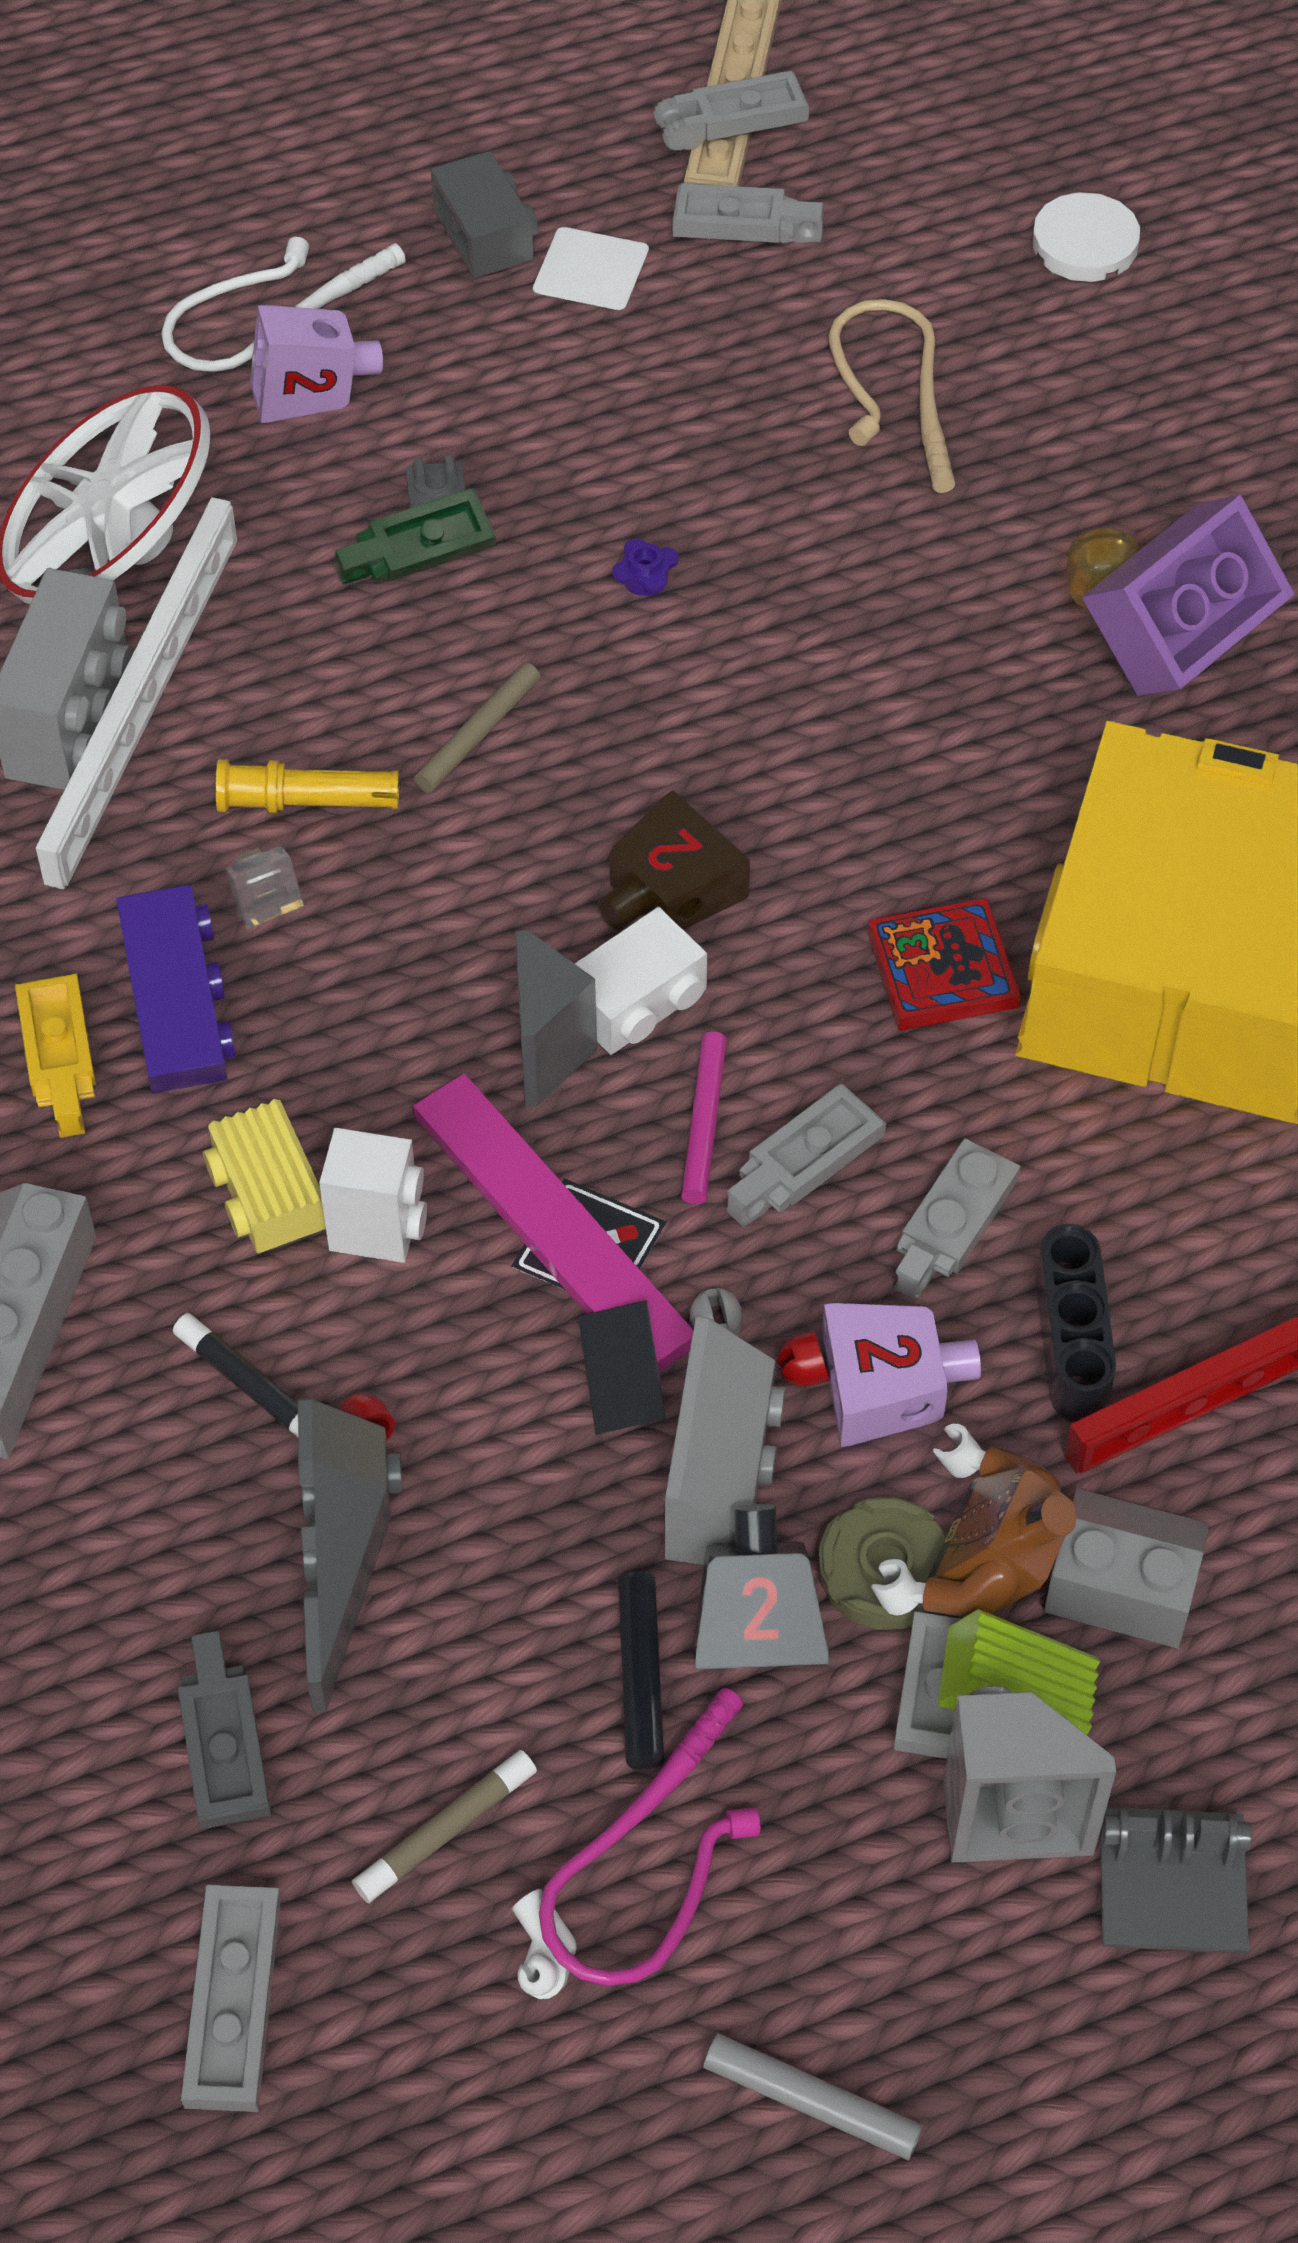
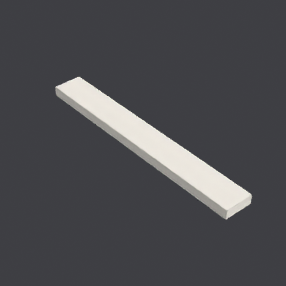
[36,497,237,889]

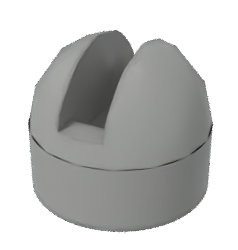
[689,1288,742,1336]

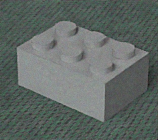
[0,568,133,790]

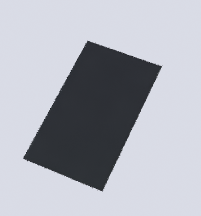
[578,1300,666,1435]

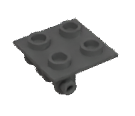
[1100,1807,1251,1954]

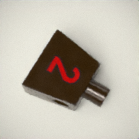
[598,790,750,930]

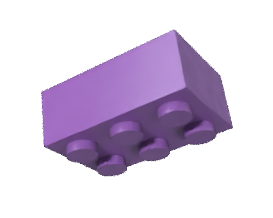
[1082,494,1295,696]

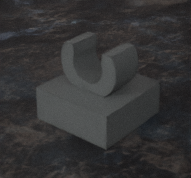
[405,455,465,508]

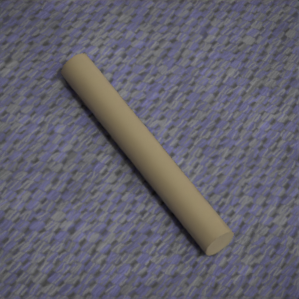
[414,663,540,793]

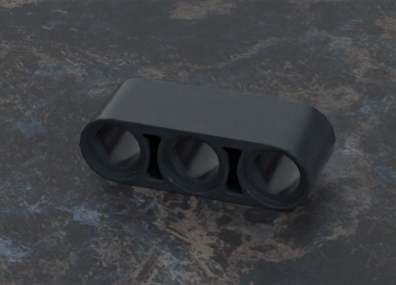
[1035,1224,1116,1422]

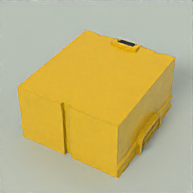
[1015,721,1298,1124]

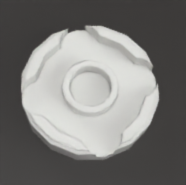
[1032,192,1140,282]

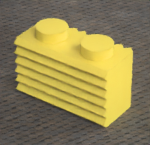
[202,1099,326,1254]

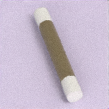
[352,1750,537,1904]

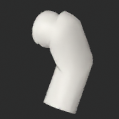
[512,1889,577,1999]

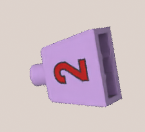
[250,305,383,423]
[822,1303,981,1447]

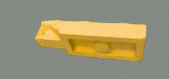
[15,973,96,1138]

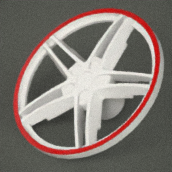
[0,385,210,604]

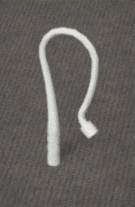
[161,237,406,372]

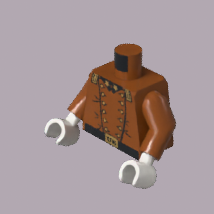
[871,1424,1077,1617]

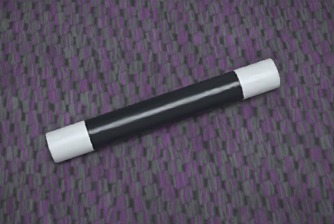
[173,1313,298,1437]

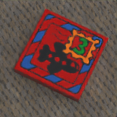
[867,898,1021,1031]

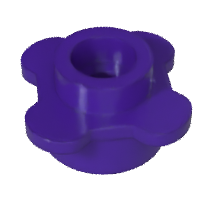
[613,539,678,596]

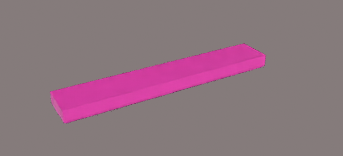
[413,1073,693,1372]

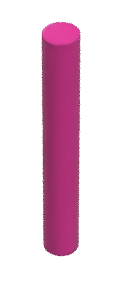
[681,1032,727,1204]

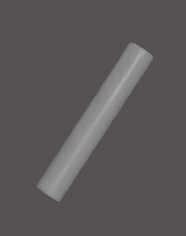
[703,2033,923,2161]

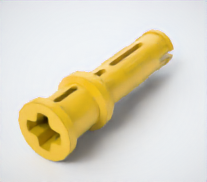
[216,759,399,814]

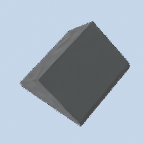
[515,930,597,1107]

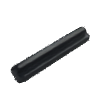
[618,1570,664,1770]

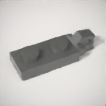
[178,1631,271,1829]

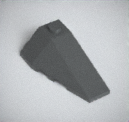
[298,1399,403,1712]

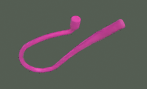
[539,1688,760,1986]

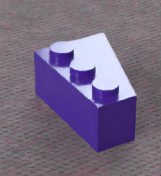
[116,885,236,1094]

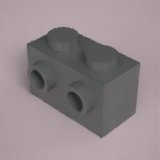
[431,151,538,278]

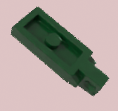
[333,488,496,585]

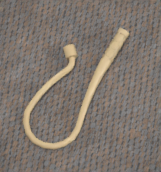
[828,299,955,493]

